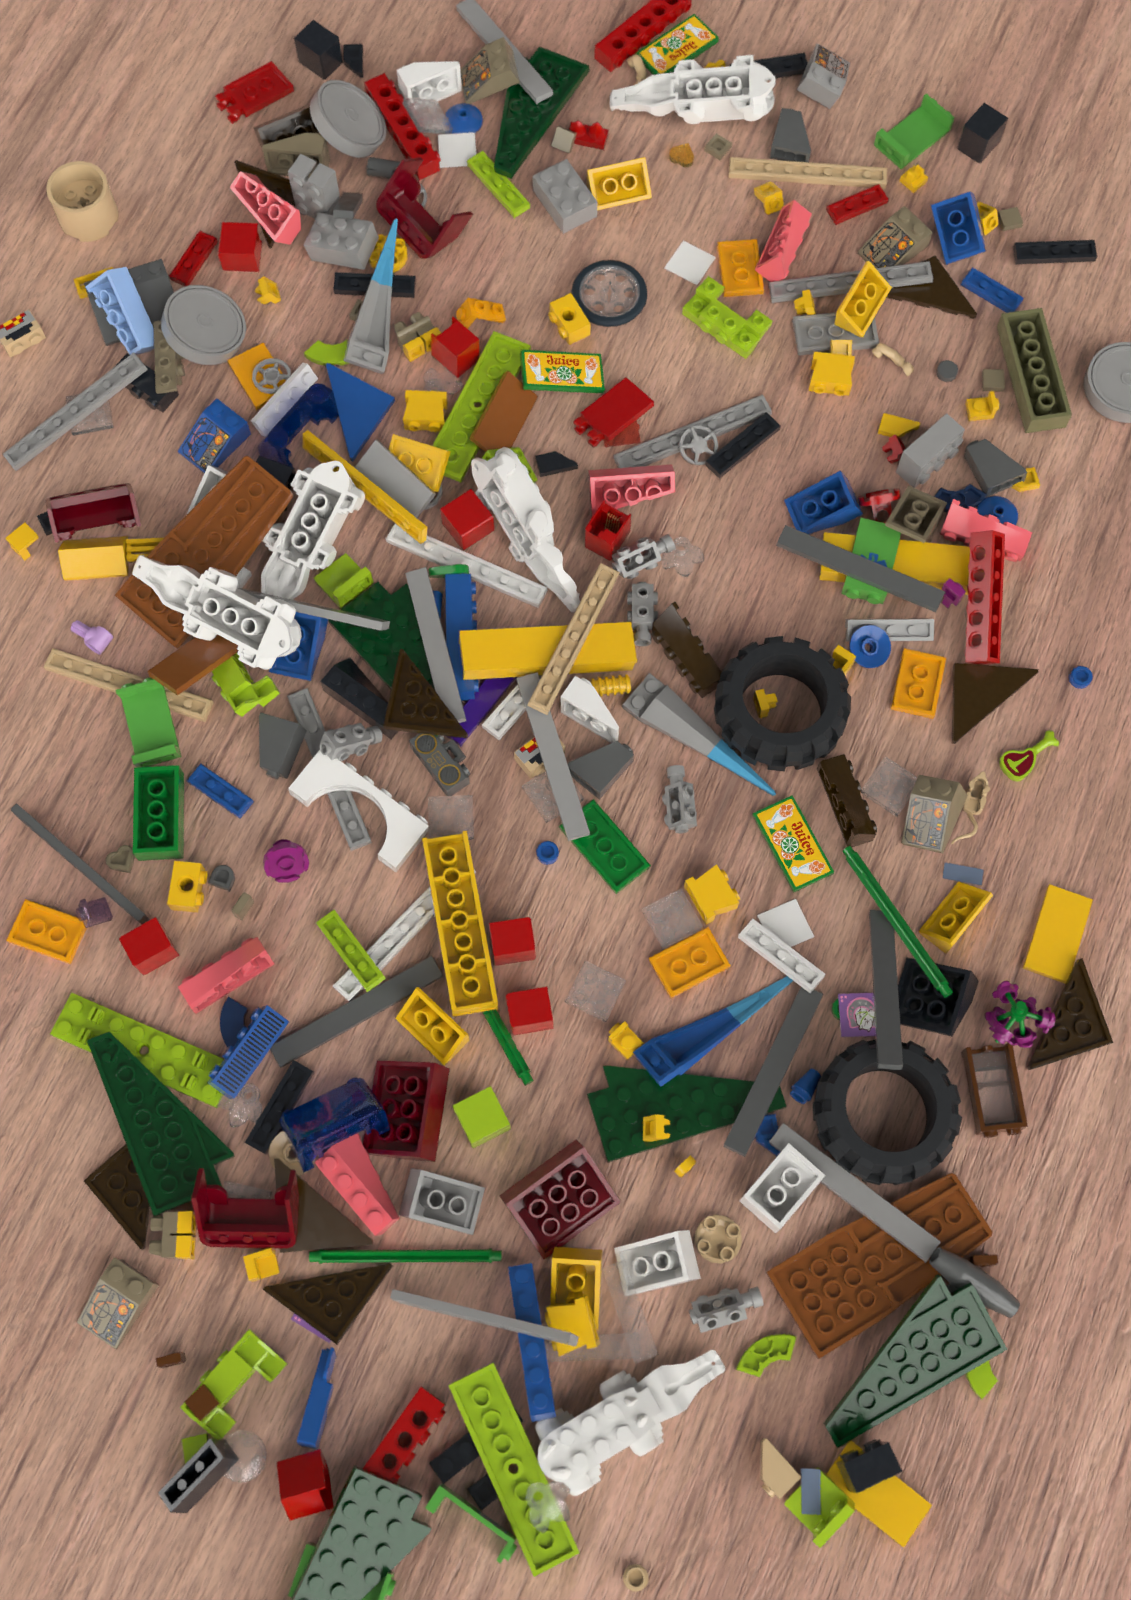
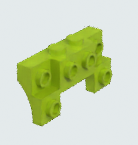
[682,276,773,359]
[212,652,280,717]
[180,1329,288,1439]

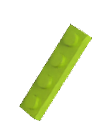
[467,151,530,218]
[316,910,386,992]

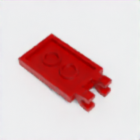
[215,61,294,124]
[573,377,654,448]

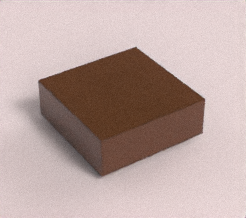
[968,1255,998,1267]
[156,1352,186,1368]
[185,1384,221,1421]

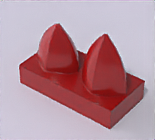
[568,120,609,150]

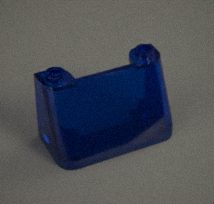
[258,383,339,467]
[279,1078,390,1173]

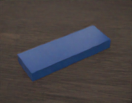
[961,267,1024,313]
[187,764,254,819]

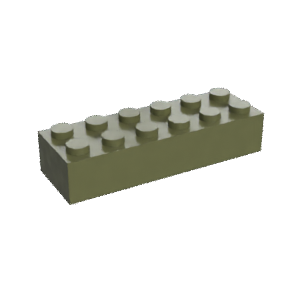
[997,308,1072,433]

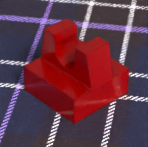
[882,434,906,463]

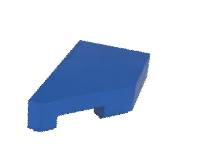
[755,1114,781,1156]

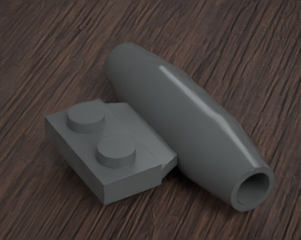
[929,1247,1020,1318]

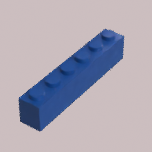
[445,574,479,701]
[508,1263,556,1422]

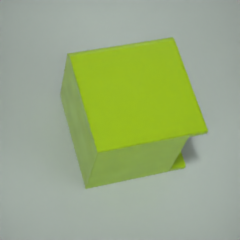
[452,1086,511,1148]

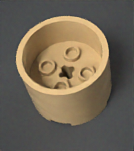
[46,161,119,242]

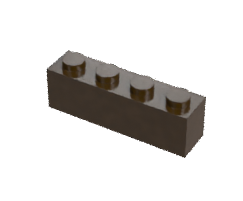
[253,104,319,148]
[651,602,721,698]
[817,754,877,847]

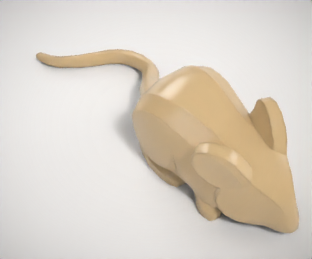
[951,771,990,844]

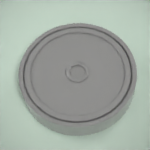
[310,80,386,158]
[161,285,246,365]
[1084,342,1131,423]

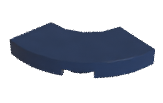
[934,484,987,513]
[220,997,248,1048]

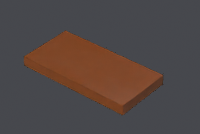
[469,371,538,453]
[148,634,239,696]

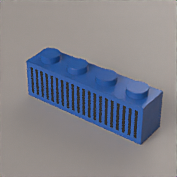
[208,1005,289,1099]

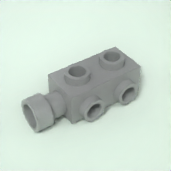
[612,534,675,579]
[627,582,658,647]
[320,723,383,761]
[662,765,697,834]
[689,1286,764,1333]

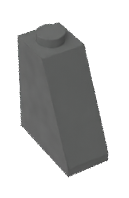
[770,108,811,162]
[964,439,1027,497]
[259,713,307,780]
[568,741,634,800]

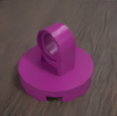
[263,839,309,883]

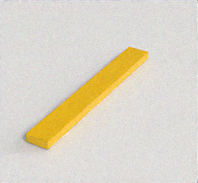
[302,430,427,544]

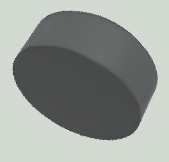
[936,360,958,382]

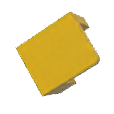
[5,522,39,561]
[832,644,856,675]
[243,1248,280,1282]

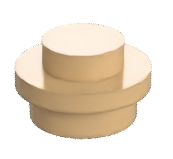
[623,1564,648,1592]

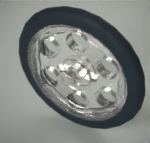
[571,260,648,327]

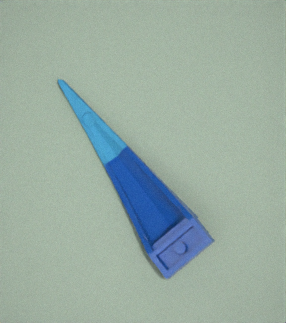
[633,976,793,1087]

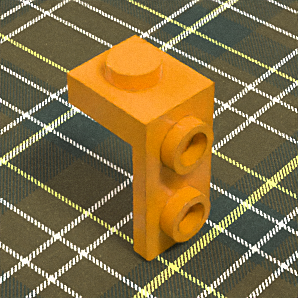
[456,298,506,329]

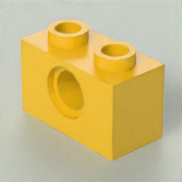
[548,293,591,345]
[167,861,208,913]

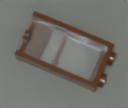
[961,1043,1028,1138]

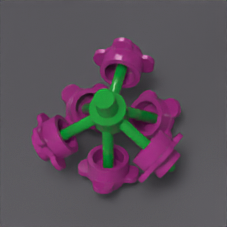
[985,980,1055,1048]

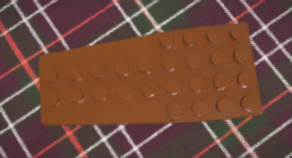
[115,456,293,649]
[766,1173,993,1359]

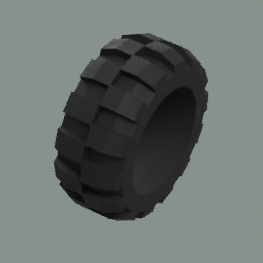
[714,636,851,771]
[813,1039,962,1185]

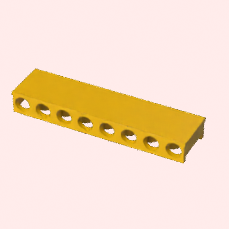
[819,532,985,595]
[459,622,637,680]
[422,831,498,1017]

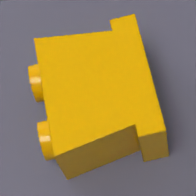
[808,352,855,396]
[403,390,448,433]
[684,864,740,925]
[545,1295,600,1357]

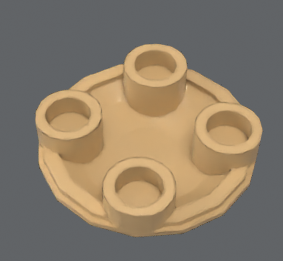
[694,1215,742,1264]

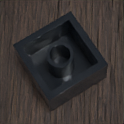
[836,1439,903,1493]

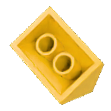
[587,157,652,210]
[834,261,892,337]
[58,536,128,581]
[918,881,993,954]
[395,987,470,1066]

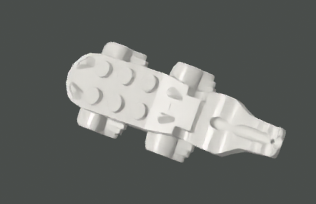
[610,55,776,124]
[471,447,581,612]
[261,461,365,600]
[132,555,301,670]
[535,1350,725,1496]

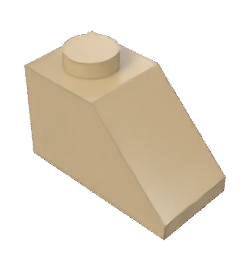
[760,1438,801,1499]

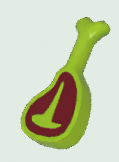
[999,730,1059,782]

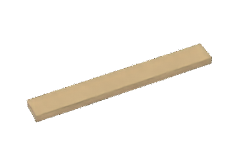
[728,157,887,189]
[527,563,620,715]
[44,648,213,722]

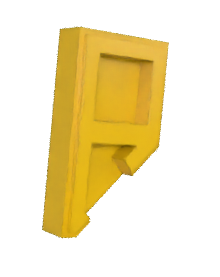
[877,413,921,438]
[1011,467,1040,492]

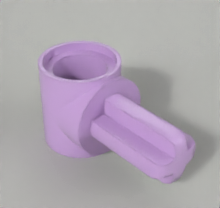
[70,620,114,655]

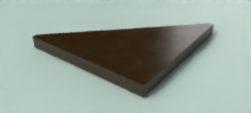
[235,160,295,249]
[886,256,977,319]
[383,649,468,739]
[952,663,1038,744]
[1027,958,1113,1070]
[84,1144,150,1250]
[274,1158,373,1253]
[263,1263,393,1345]

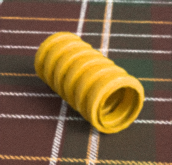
[590,674,631,697]

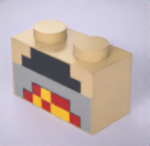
[0,309,46,358]
[514,737,565,779]

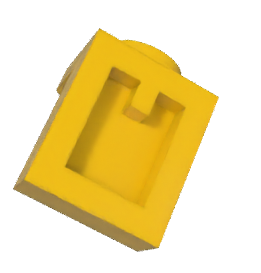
[754,181,784,215]
[977,202,999,235]
[965,391,999,421]
[608,1021,644,1061]

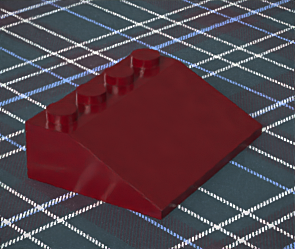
[363,1060,450,1162]
[499,1139,621,1260]

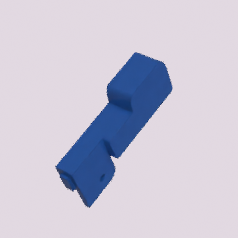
[297,1347,336,1450]

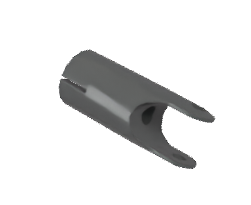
[367,157,400,179]

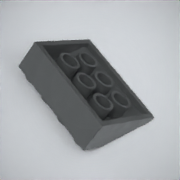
[84,259,174,346]

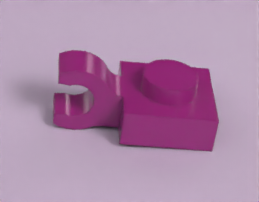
[941,578,966,608]

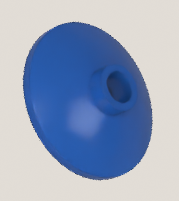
[444,103,483,134]
[977,496,1018,525]
[849,625,891,668]

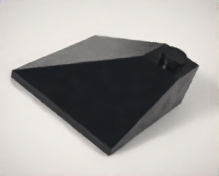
[898,958,979,1037]

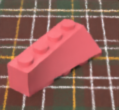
[230,171,301,245]
[755,200,812,282]
[588,464,675,517]
[940,499,1032,562]
[178,937,274,1014]
[314,1130,400,1236]

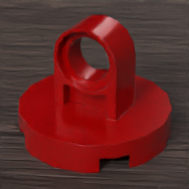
[858,488,901,524]

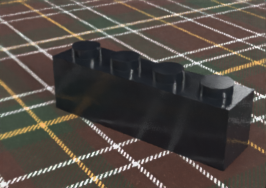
[320,658,398,739]

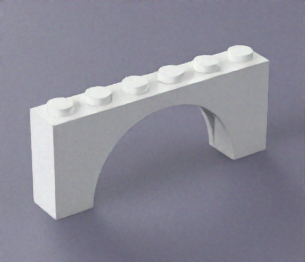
[288,750,429,872]

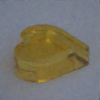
[669,143,694,167]

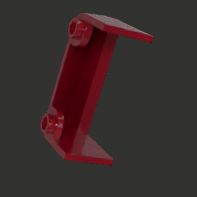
[376,157,473,259]
[46,483,141,543]
[191,1168,299,1248]

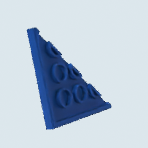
[326,363,395,462]

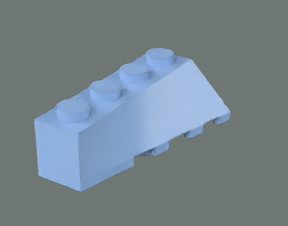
[85,267,154,355]

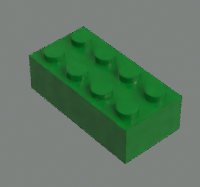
[133,765,184,861]

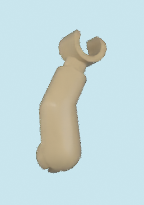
[627,54,647,85]
[872,343,914,377]

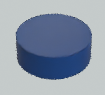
[1069,666,1093,689]
[536,841,559,865]

